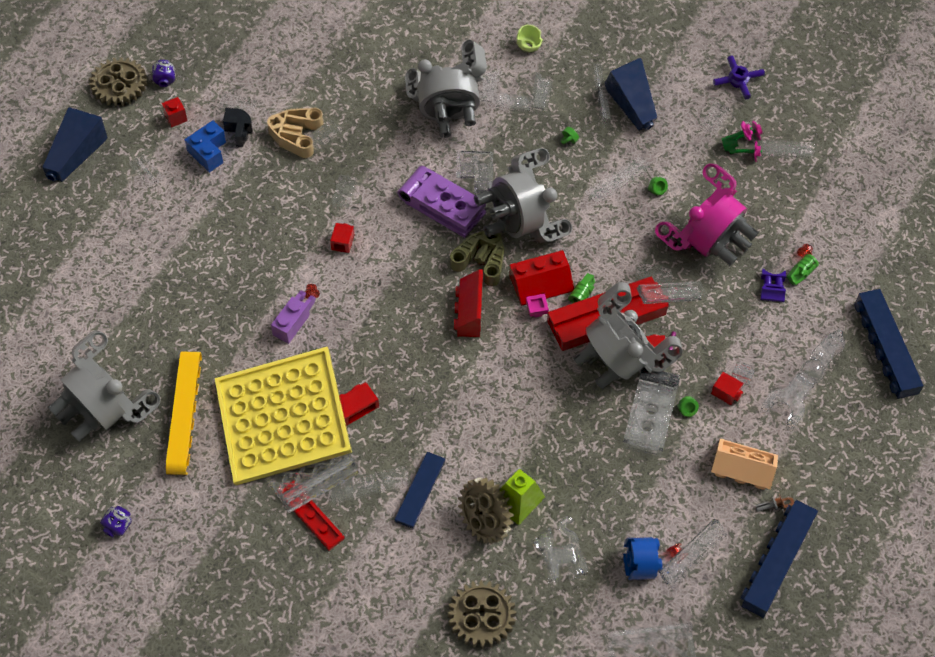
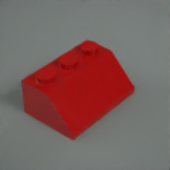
[509,250,574,306]
[454,269,483,337]

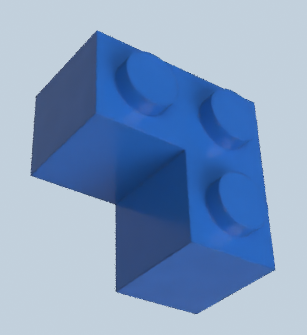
[184,120,226,173]

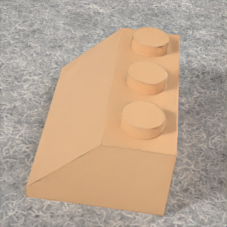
[711,439,778,490]

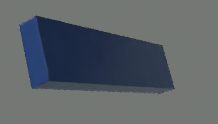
[395,452,446,529]

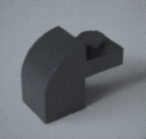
[223,108,253,147]

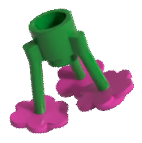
[722,121,763,162]

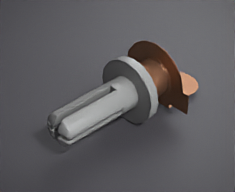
[756,494,794,512]

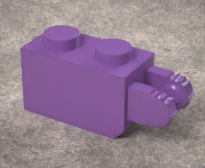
[271,290,316,344]

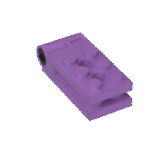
[397,166,486,238]

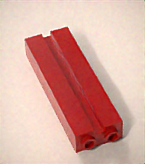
[547,276,669,351]

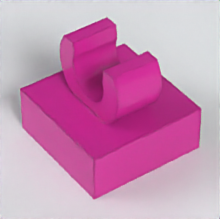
[526,294,549,318]

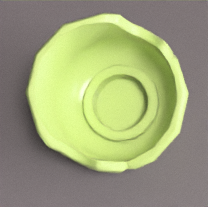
[516,25,542,52]

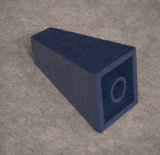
[603,58,658,130]
[43,107,108,182]

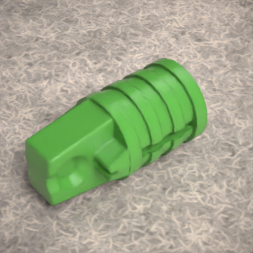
[787,254,819,285]
[568,273,595,303]

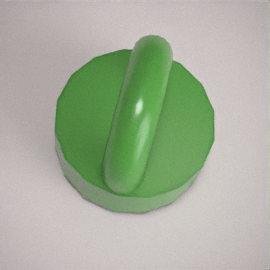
[561,127,579,144]
[648,177,668,195]
[677,396,699,417]

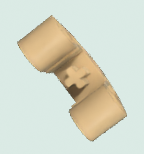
[267,108,323,158]

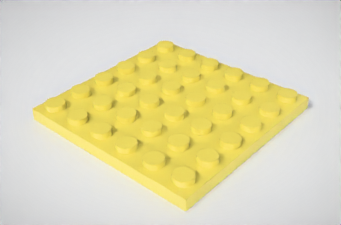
[215,347,352,485]

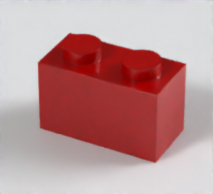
[339,382,379,426]

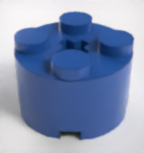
[623,537,662,580]

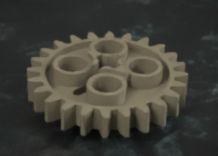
[89,57,148,107]
[458,477,513,544]
[448,580,516,649]

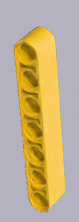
[166,351,202,475]

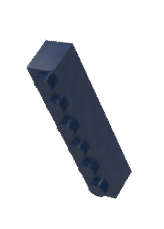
[854,289,924,399]
[740,500,818,618]

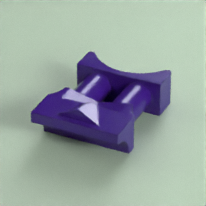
[761,269,786,302]

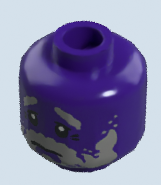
[152,60,175,87]
[100,505,132,538]

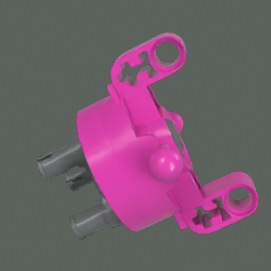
[655,164,759,266]

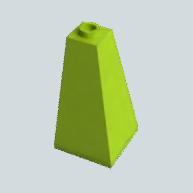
[499,469,545,525]

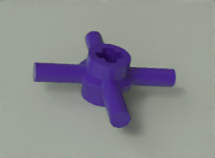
[713,55,765,100]

